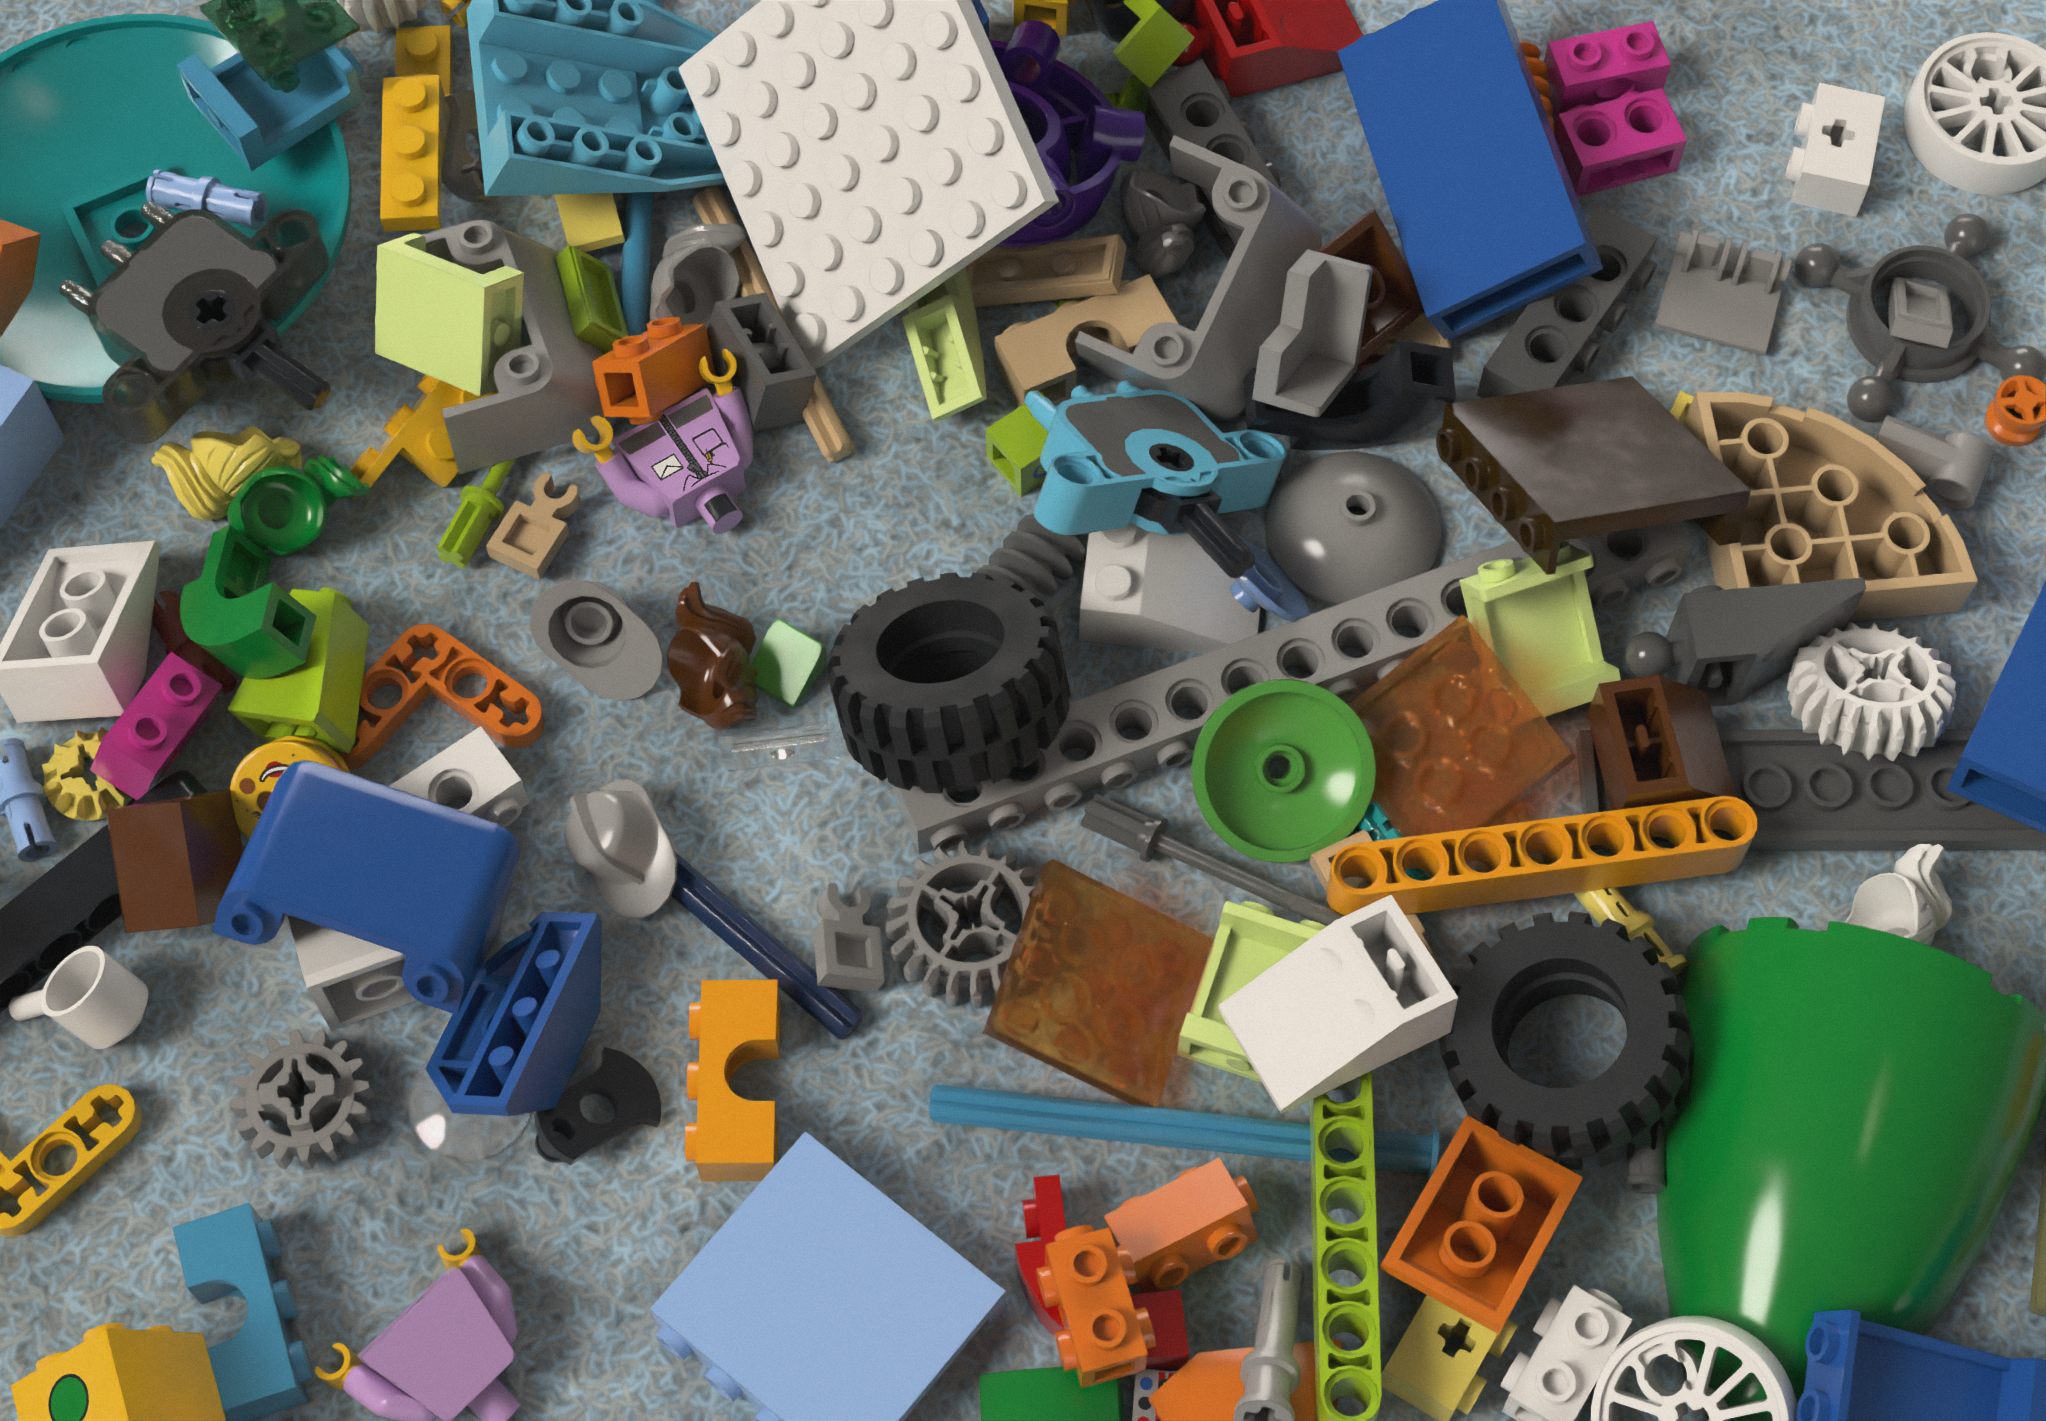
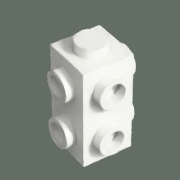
[1500,1285,1633,1421]

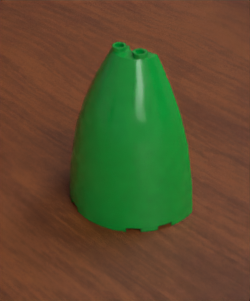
[1657,917,2046,1421]

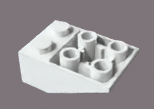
[1218,895,1458,1114]

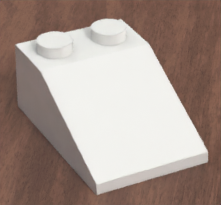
[1078,522,1265,653]
[0,540,160,723]

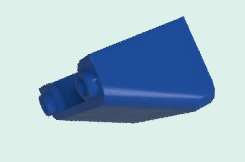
[212,760,520,1015]

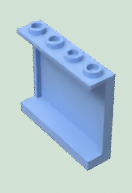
[650,1131,1006,1421]

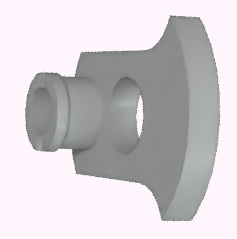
[442,90,491,202]

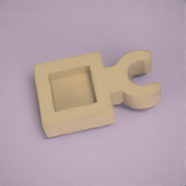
[486,472,581,580]

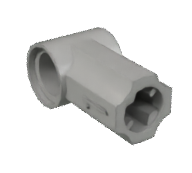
[1875,415,1994,510]

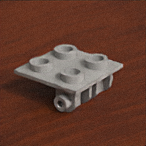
[1654,229,1792,355]

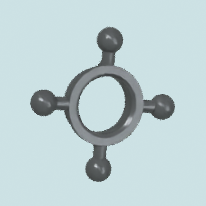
[1795,214,2046,422]

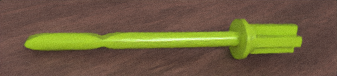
[436,458,517,568]

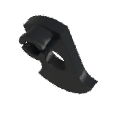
[534,1047,661,1165]

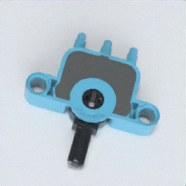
[1024,380,1287,578]

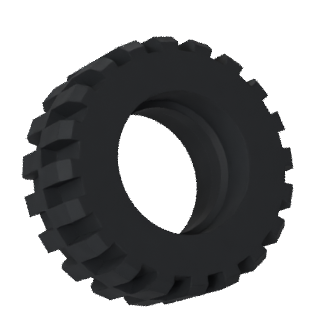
[827,572,1071,793]
[1439,911,1694,1170]

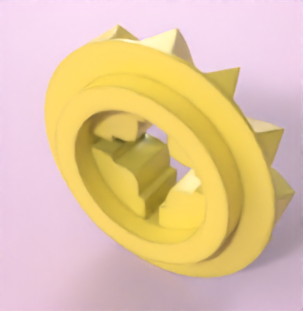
[42,727,132,821]

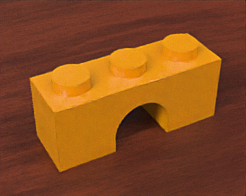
[685,979,781,1182]

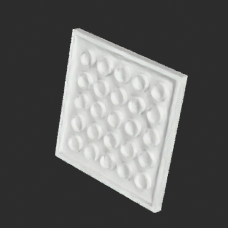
[678,0,1059,368]

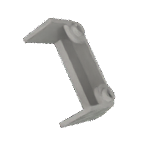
[1075,135,1322,424]
[422,220,619,474]

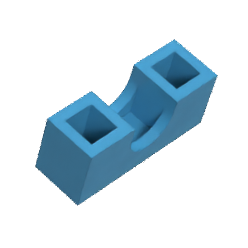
[172,1203,314,1421]

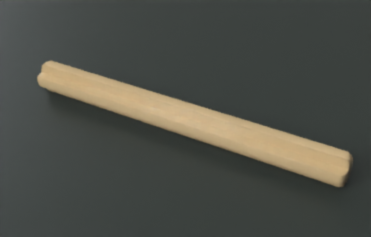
[693,186,854,463]

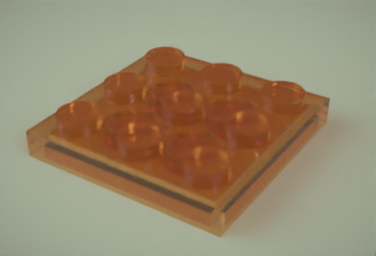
[1348,614,1577,838]
[983,859,1213,1108]

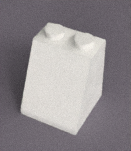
[287,915,417,1030]

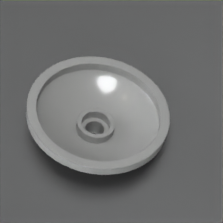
[1266,452,1441,607]

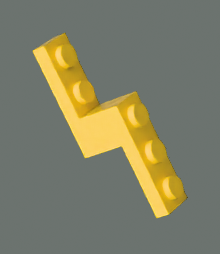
[380,25,453,232]

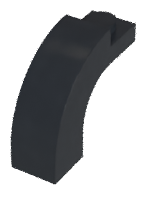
[1244,339,1456,451]

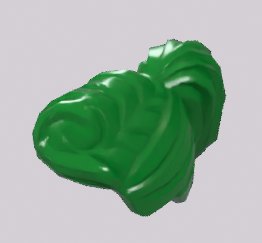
[227,455,371,555]

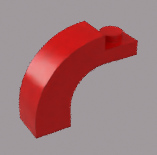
[1015,1174,1190,1371]

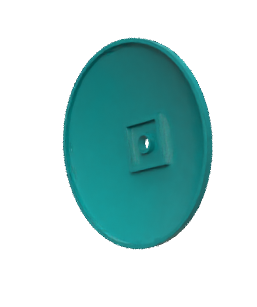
[0,13,352,403]

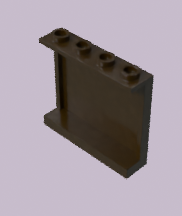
[1436,376,1751,575]

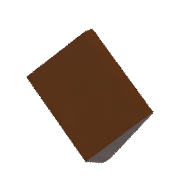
[1317,209,1425,365]
[105,789,243,933]

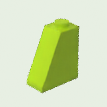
[227,587,370,753]

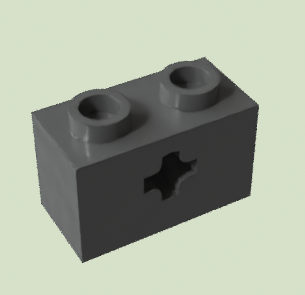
[707,292,817,432]

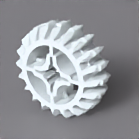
[1787,622,1957,761]

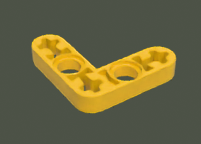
[0,1084,142,1237]

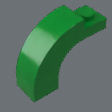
[180,524,317,679]

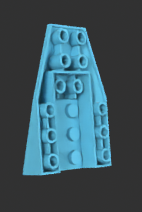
[466,0,727,196]

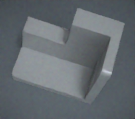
[1252,249,1373,417]

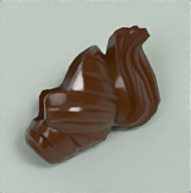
[667,582,758,731]

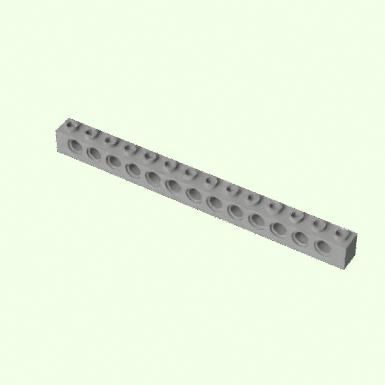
[892,521,1692,854]

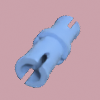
[146,169,268,230]
[0,738,58,862]

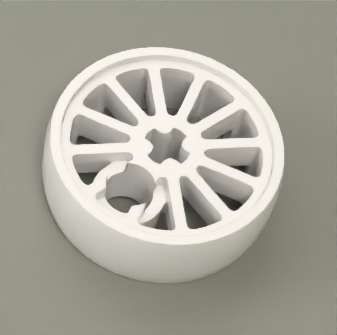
[1904,32,2046,195]
[1591,1316,1797,1421]

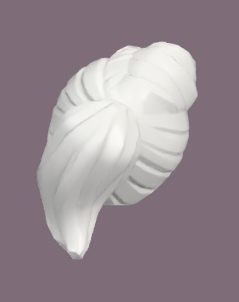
[1844,844,1952,946]

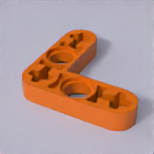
[337,624,545,771]

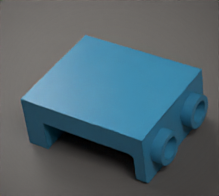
[176,0,364,171]

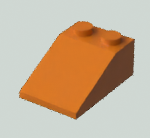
[1379,1115,1583,1334]

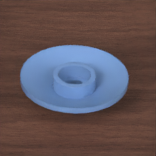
[1230,533,1310,623]

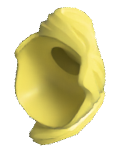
[151,426,302,521]

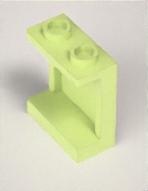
[375,232,524,396]
[1459,541,1621,728]
[1177,901,1327,1083]

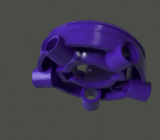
[988,20,1145,248]

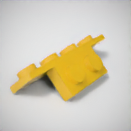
[350,374,498,500]

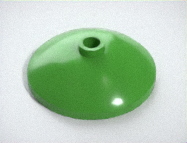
[1191,679,1376,863]

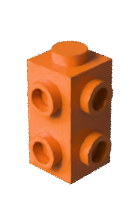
[592,317,716,425]
[1104,1158,1260,1294]
[1036,1225,1156,1388]

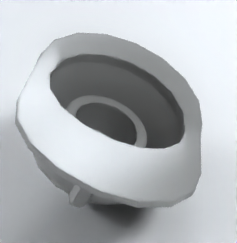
[530,580,663,701]
[564,779,677,918]

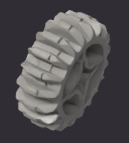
[886,840,1054,1008]

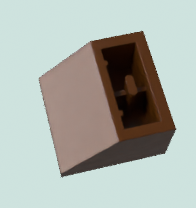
[1587,675,1736,810]

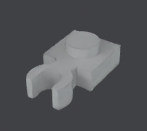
[813,883,885,993]

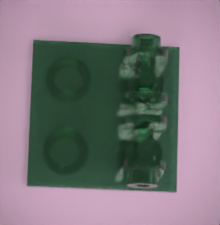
[199,0,360,93]

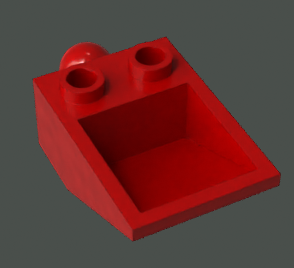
[1171,0,1363,99]

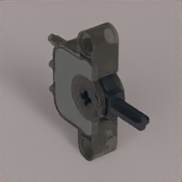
[59,201,331,444]

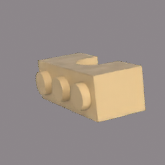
[995,274,1178,407]

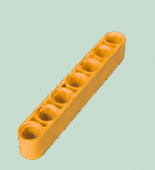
[1327,796,1757,916]

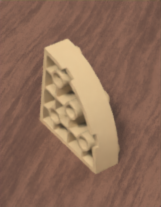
[1683,392,1978,622]

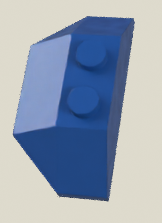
[425,912,602,1116]

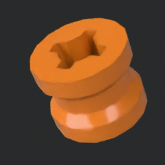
[1985,375,2046,447]

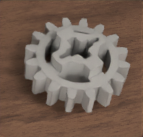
[230,1029,375,1170]

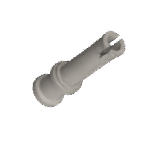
[1234,1258,1305,1421]

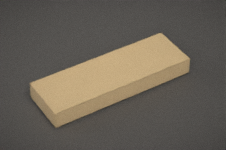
[966,235,1126,307]

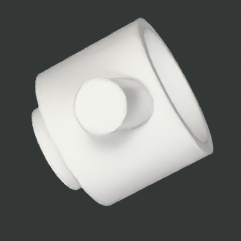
[9,946,148,1049]

